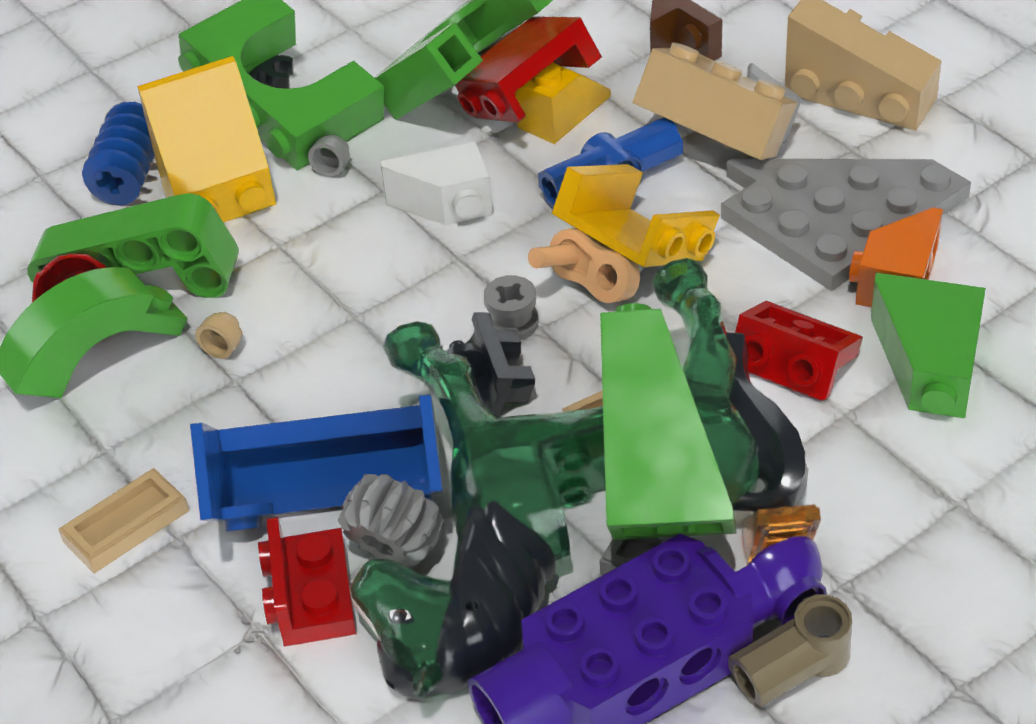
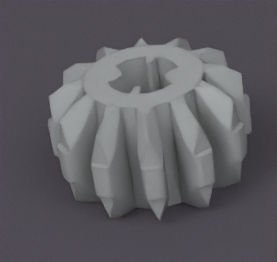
[337,474,444,566]

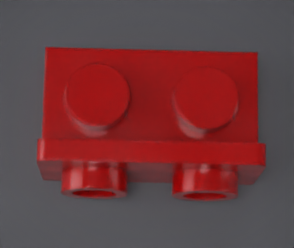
[728,301,863,401]
[258,517,356,647]

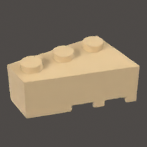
[785,0,942,130]
[632,43,797,160]

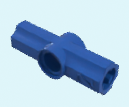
[538,117,683,209]

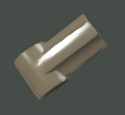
[728,594,852,707]

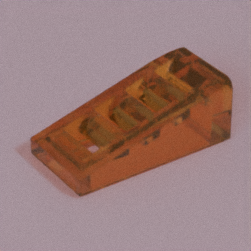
[741,504,821,565]

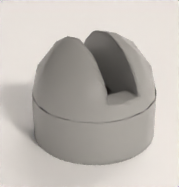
[308,135,350,177]

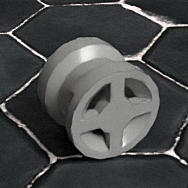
[484,275,538,340]

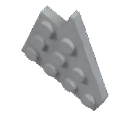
[721,158,971,292]

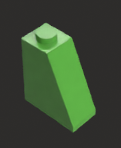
[871,273,986,418]

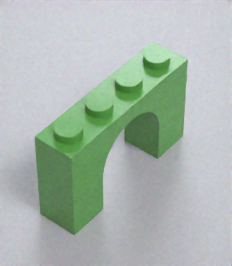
[178,0,384,171]
[374,0,553,120]

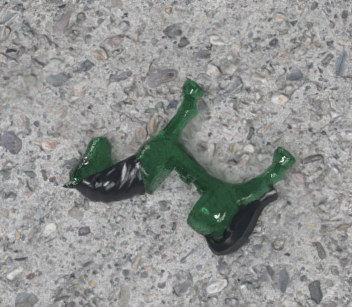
[350,258,808,699]

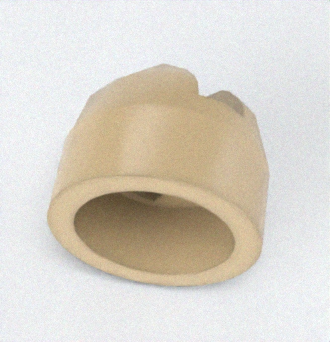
[195,312,243,359]

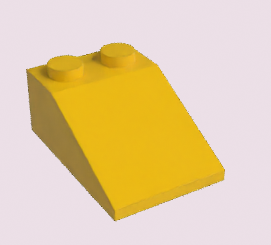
[137,56,276,223]

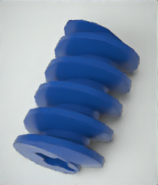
[82,102,155,206]

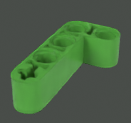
[27,193,239,298]

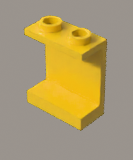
[552,164,720,267]

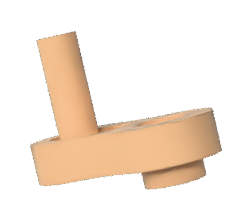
[528,228,640,303]

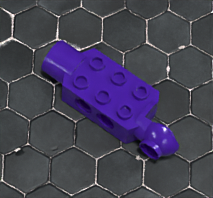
[468,534,827,724]

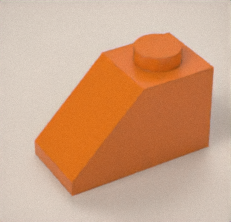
[849,207,943,307]

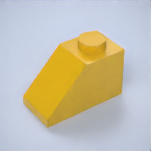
[515,63,611,144]

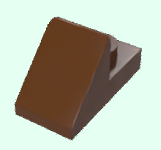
[650,0,722,61]

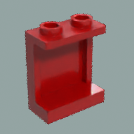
[455,17,602,123]

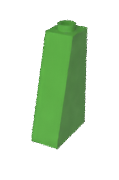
[600,303,736,540]

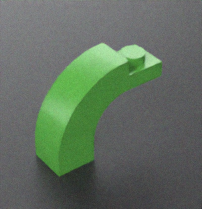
[0,267,188,398]

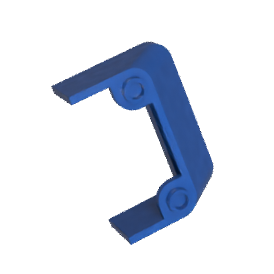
[190,394,444,532]

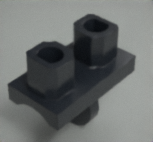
[439,312,535,419]

